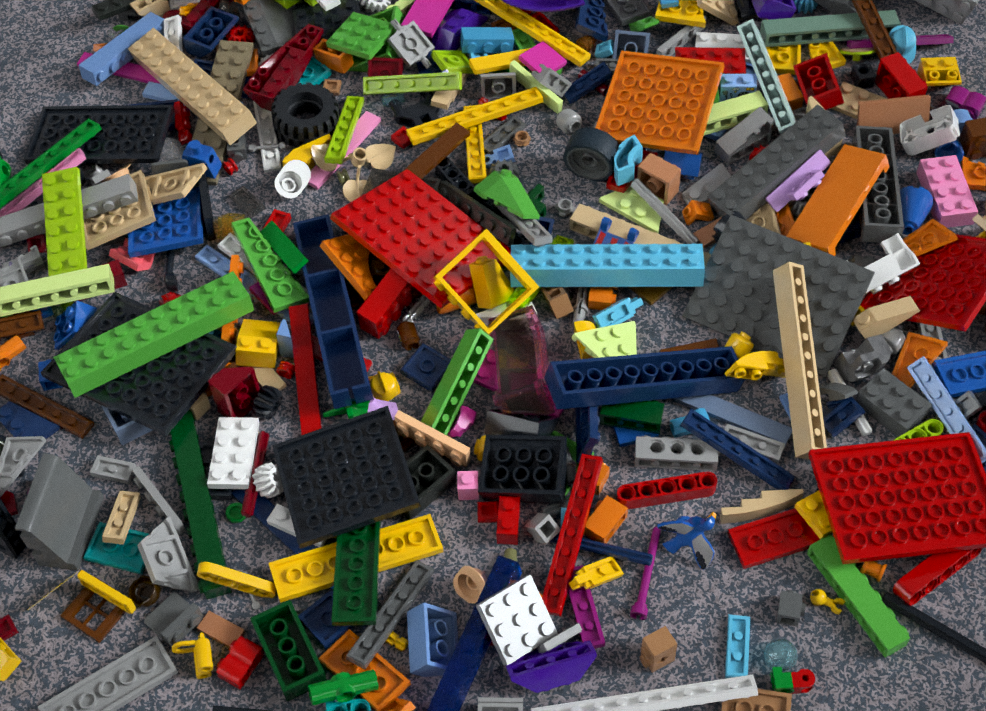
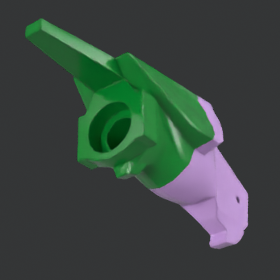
[323,397,398,420]

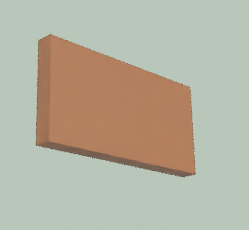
[857,95,931,134]

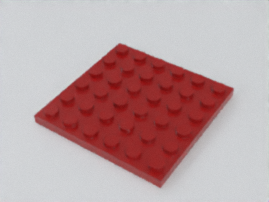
[860,234,986,332]

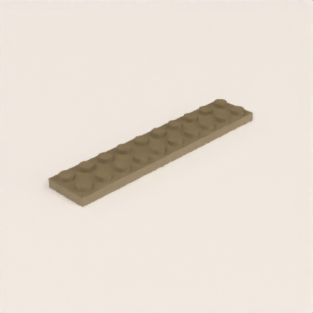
[192,40,254,185]

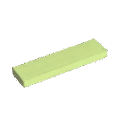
[509,60,563,114]

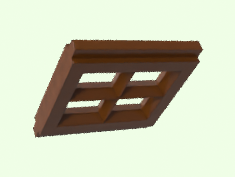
[60,577,125,643]

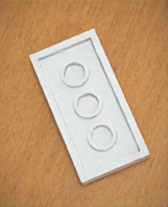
[695,32,751,63]
[207,417,260,489]

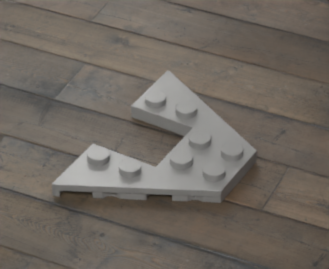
[0,436,46,497]

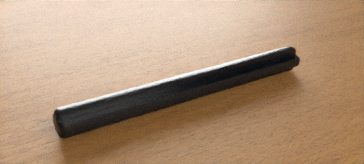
[882,592,986,664]

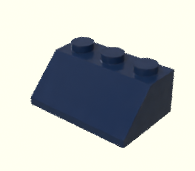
[183,6,239,58]

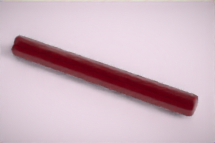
[241,431,270,518]

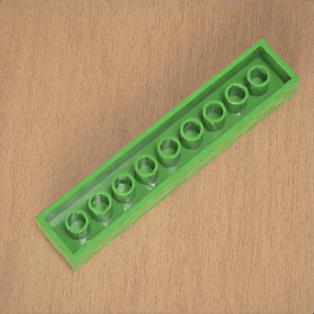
[53,271,254,398]

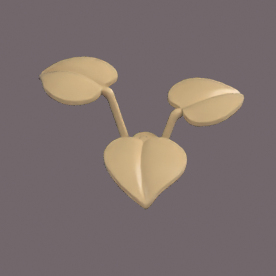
[311,144,396,202]

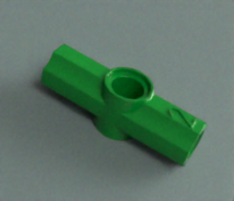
[308,669,379,705]

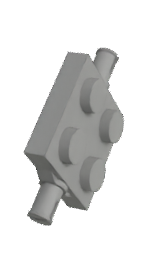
[387,18,435,69]

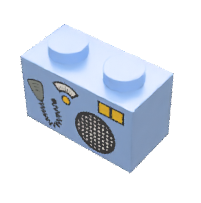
[719,74,757,101]

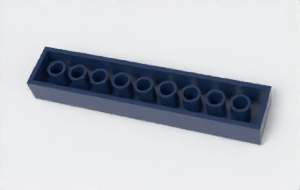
[544,346,745,409]

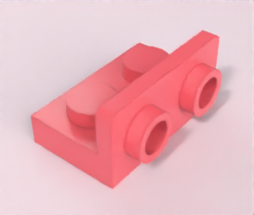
[108,238,155,271]

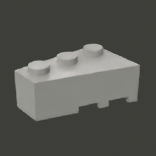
[714,107,774,166]

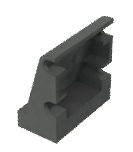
[15,453,104,571]

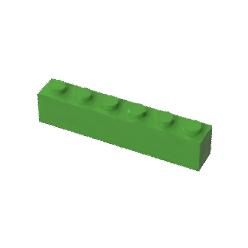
[421,328,494,435]
[807,534,910,658]

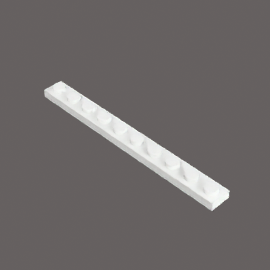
[531,674,758,711]

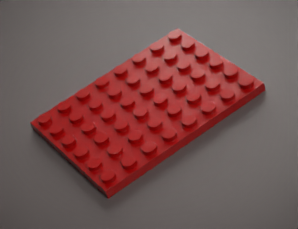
[330,169,511,308]
[808,432,986,565]

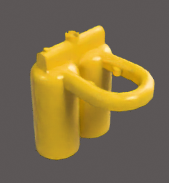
[172,633,213,679]

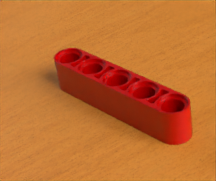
[616,472,717,510]
[893,548,983,606]

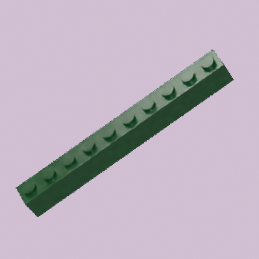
[168,410,232,600]

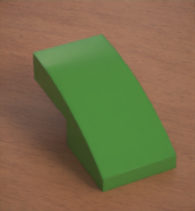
[629,16,659,32]

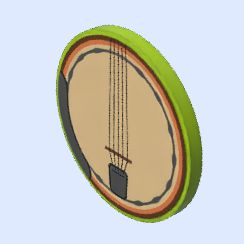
[840,47,875,61]

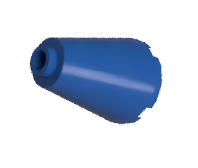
[900,186,933,235]

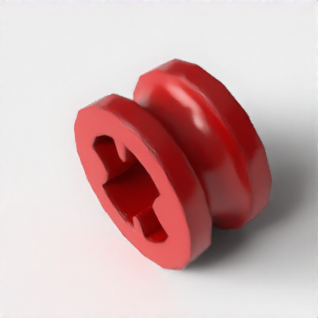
[222,158,238,176]
[276,361,295,379]

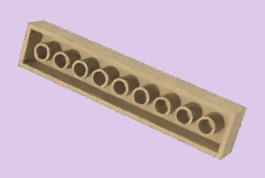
[128,27,257,145]

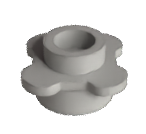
[555,198,576,217]

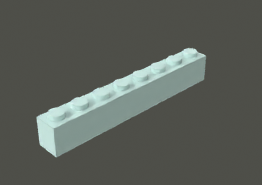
[737,19,796,134]

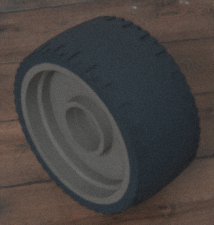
[563,127,619,182]

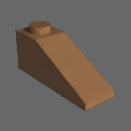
[539,287,574,319]

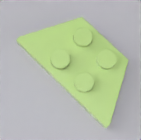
[599,186,664,233]
[571,321,637,358]

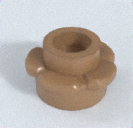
[513,131,531,147]

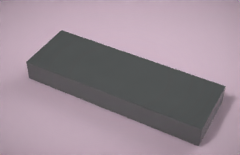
[483,115,527,155]

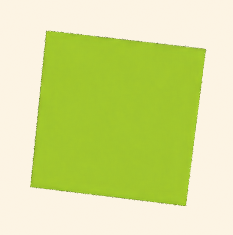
[431,50,474,74]

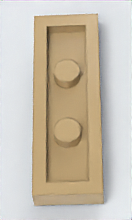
[102,491,141,544]

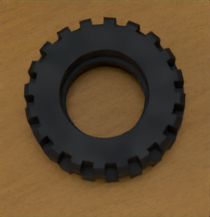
[271,83,339,148]

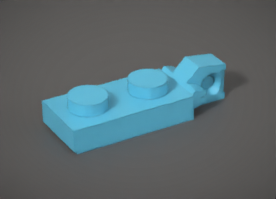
[592,297,643,328]

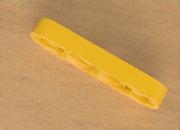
[197,562,276,598]

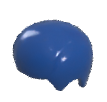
[934,140,964,162]

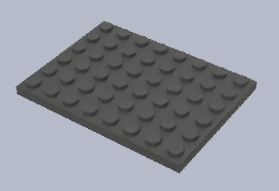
[682,215,875,378]

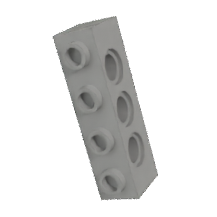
[634,435,718,471]

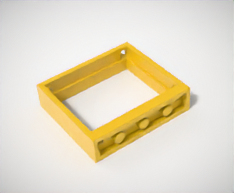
[433,229,539,335]

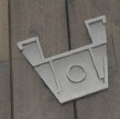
[0,245,43,287]

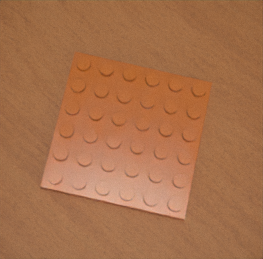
[595,50,724,155]

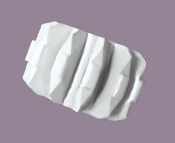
[252,462,284,498]

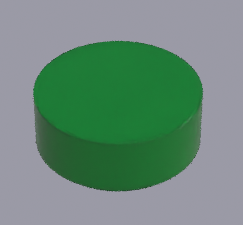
[225,503,246,523]

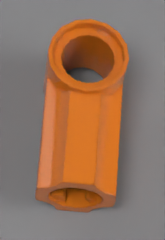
[0,335,26,371]

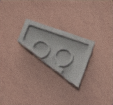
[682,163,731,205]

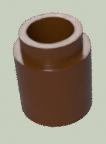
[396,321,420,351]

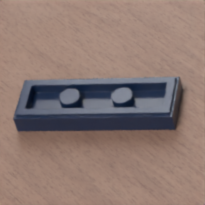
[564,61,613,104]

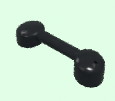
[164,247,185,292]

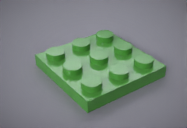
[326,12,396,60]

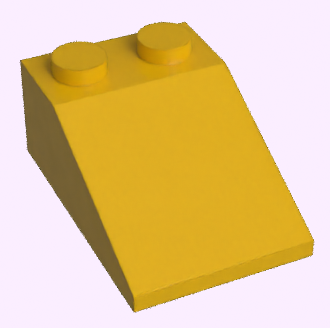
[236,319,281,368]

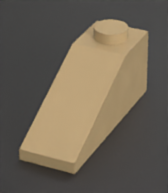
[853,296,920,339]

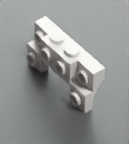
[846,233,920,295]

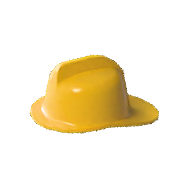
[368,371,400,401]

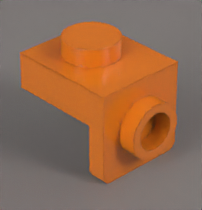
[682,200,714,225]

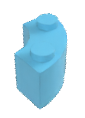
[614,135,643,186]

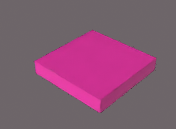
[518,41,567,73]

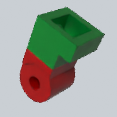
[770,667,815,694]

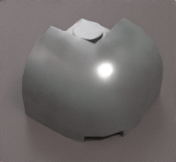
[833,334,891,382]

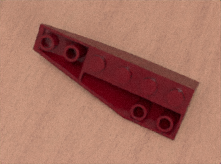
[243,24,324,111]

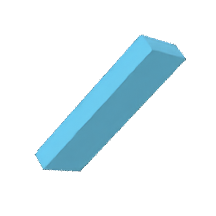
[725,614,750,678]

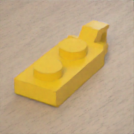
[569,556,624,590]

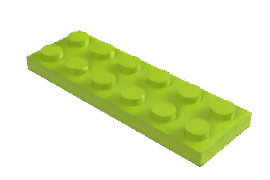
[42,167,87,276]

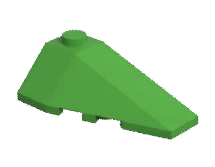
[474,169,540,219]

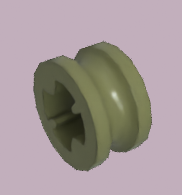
[336,168,350,186]

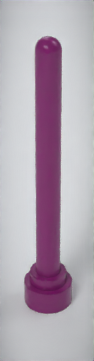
[630,527,661,620]

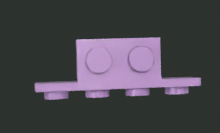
[765,150,831,212]

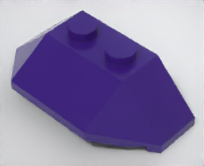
[432,8,488,50]
[506,641,597,693]

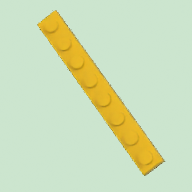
[475,0,591,67]
[406,87,543,146]

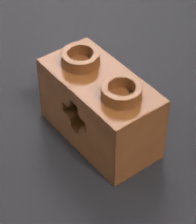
[640,626,677,672]

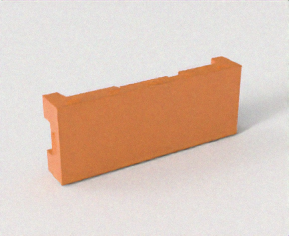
[786,144,890,256]

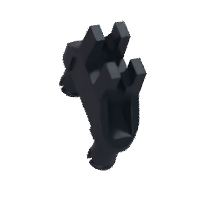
[389,92,440,128]

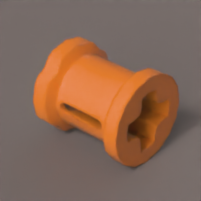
[860,561,887,583]

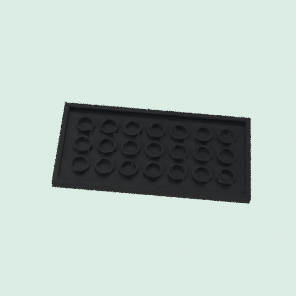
[23,105,175,164]

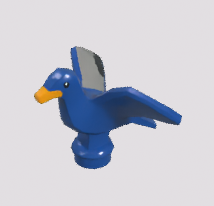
[657,512,716,570]

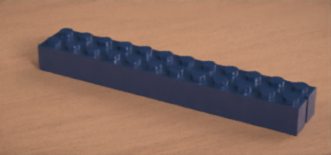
[293,214,374,409]

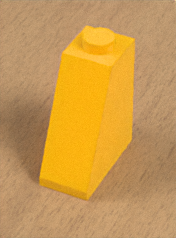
[469,256,517,309]

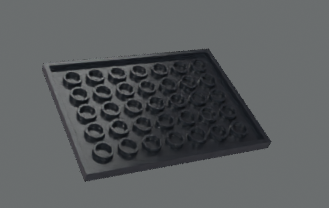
[41,292,237,436]

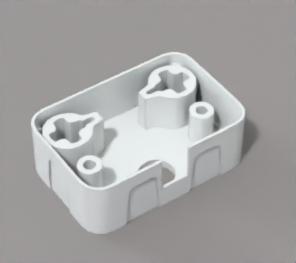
[899,105,960,156]

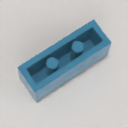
[460,27,514,53]

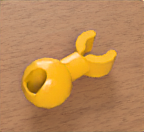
[810,589,845,615]

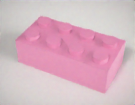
[916,155,978,228]

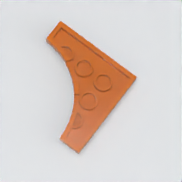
[320,234,377,301]

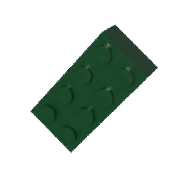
[250,600,327,702]

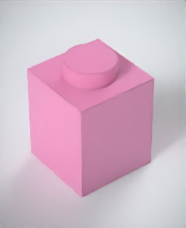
[457,471,479,500]

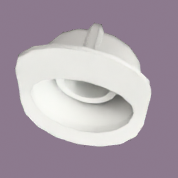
[274,160,311,199]

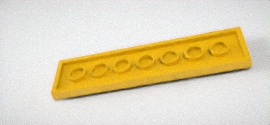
[269,514,443,603]

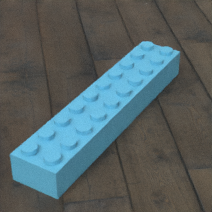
[510,243,705,287]

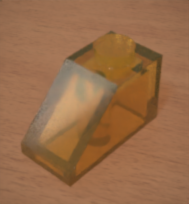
[217,213,245,239]

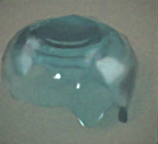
[763,639,798,672]

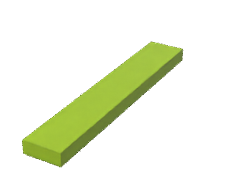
[363,72,462,95]
[324,96,364,164]

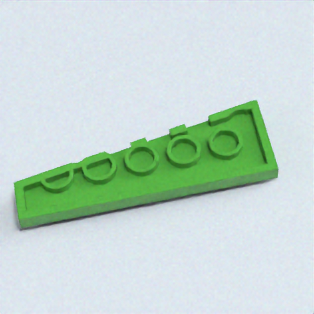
[231,217,309,313]

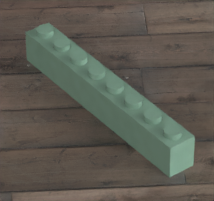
[760,10,901,47]

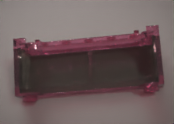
[489,305,555,415]

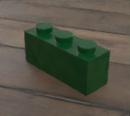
[600,400,665,434]

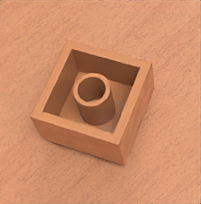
[637,153,681,205]

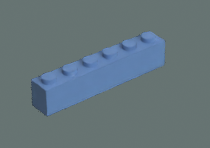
[78,12,164,86]

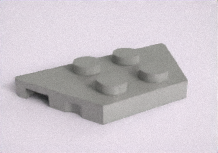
[137,517,199,593]

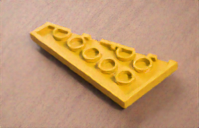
[655,0,706,28]

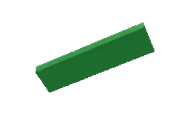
[260,221,308,274]

